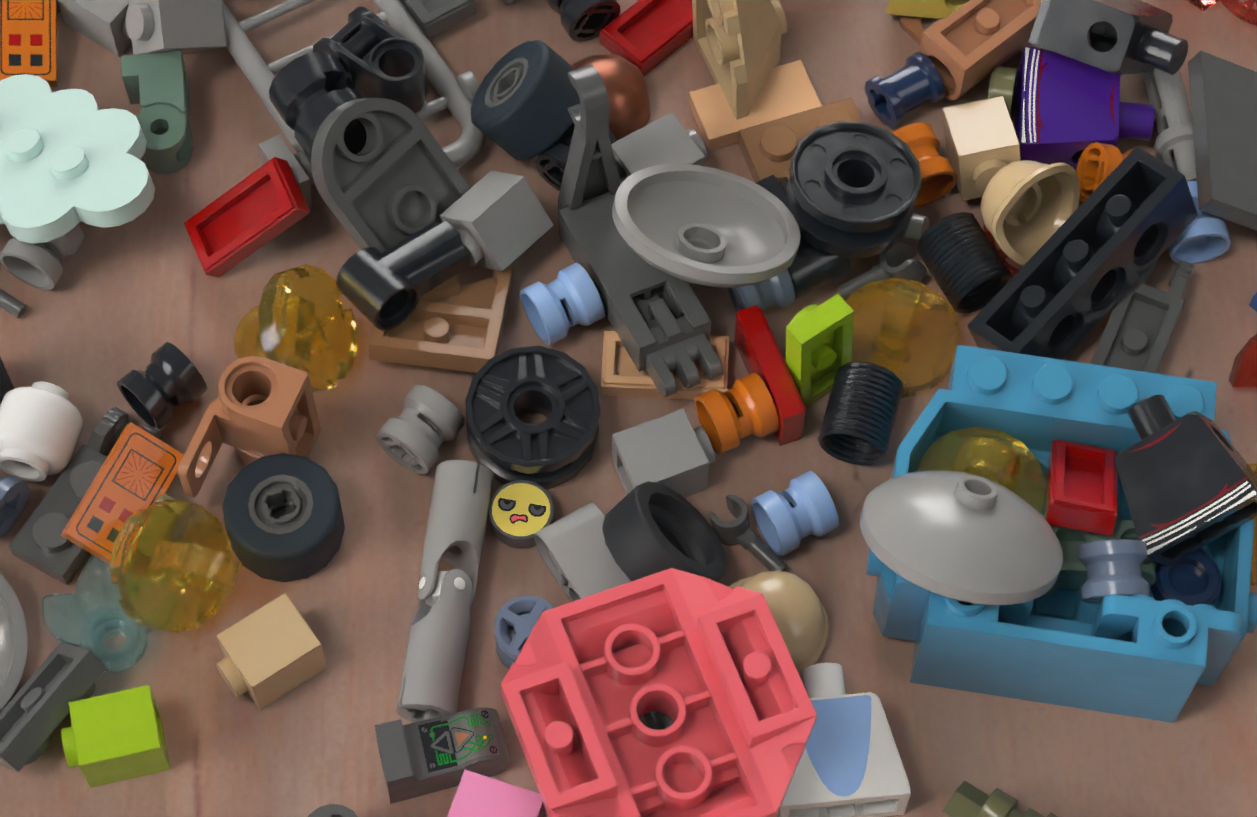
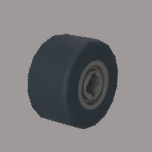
[471,40,580,160]
[222,453,345,582]

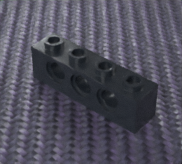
[967,146,1198,360]

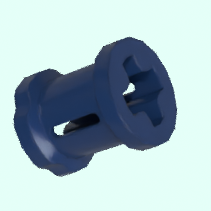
[865,52,945,128]

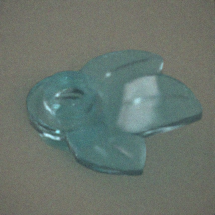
[42,555,175,672]

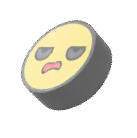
[489,480,554,548]

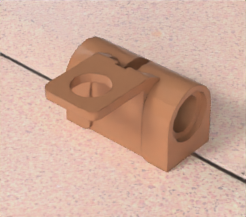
[900,0,1042,101]
[178,356,321,497]

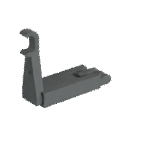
[558,64,723,398]

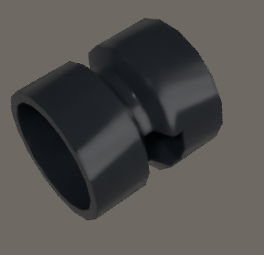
[269,50,367,161]

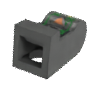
[374,708,510,804]

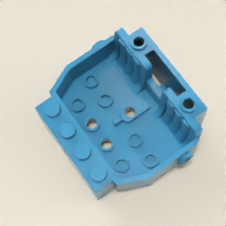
[866,345,1257,723]

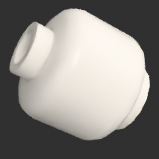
[0,381,83,482]

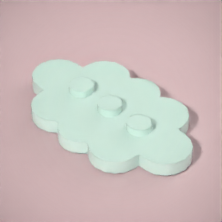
[0,74,155,244]

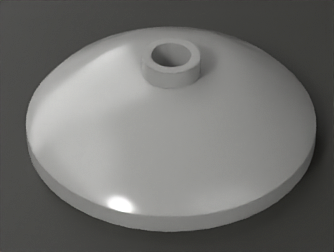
[612,164,801,287]
[860,471,1063,605]

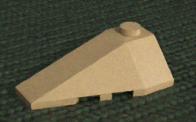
[692,0,787,120]

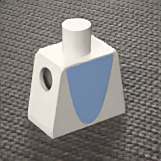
[777,663,911,817]

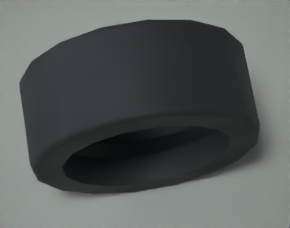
[602,481,728,582]

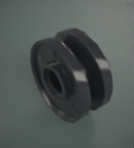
[784,121,922,258]
[465,345,600,489]

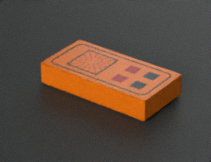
[0,0,57,87]
[61,422,184,569]

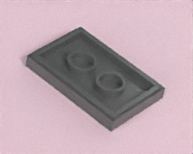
[1188,51,1257,231]

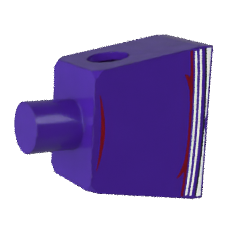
[1014,46,1154,171]

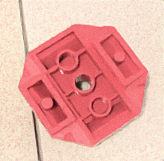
[501,568,817,817]

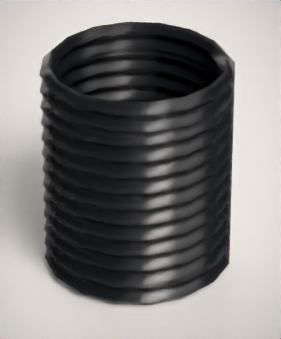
[916,212,1013,314]
[817,361,904,465]

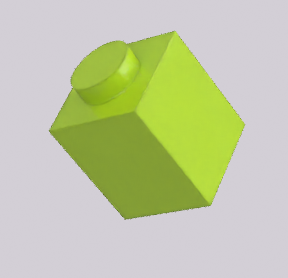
[61,685,170,788]

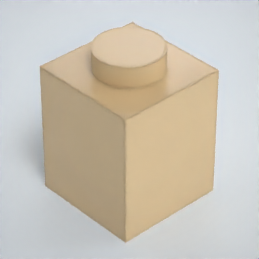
[943,96,1021,201]
[216,593,327,710]

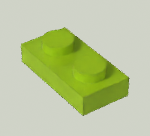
[786,294,854,407]

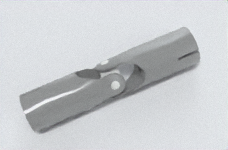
[397,460,494,722]

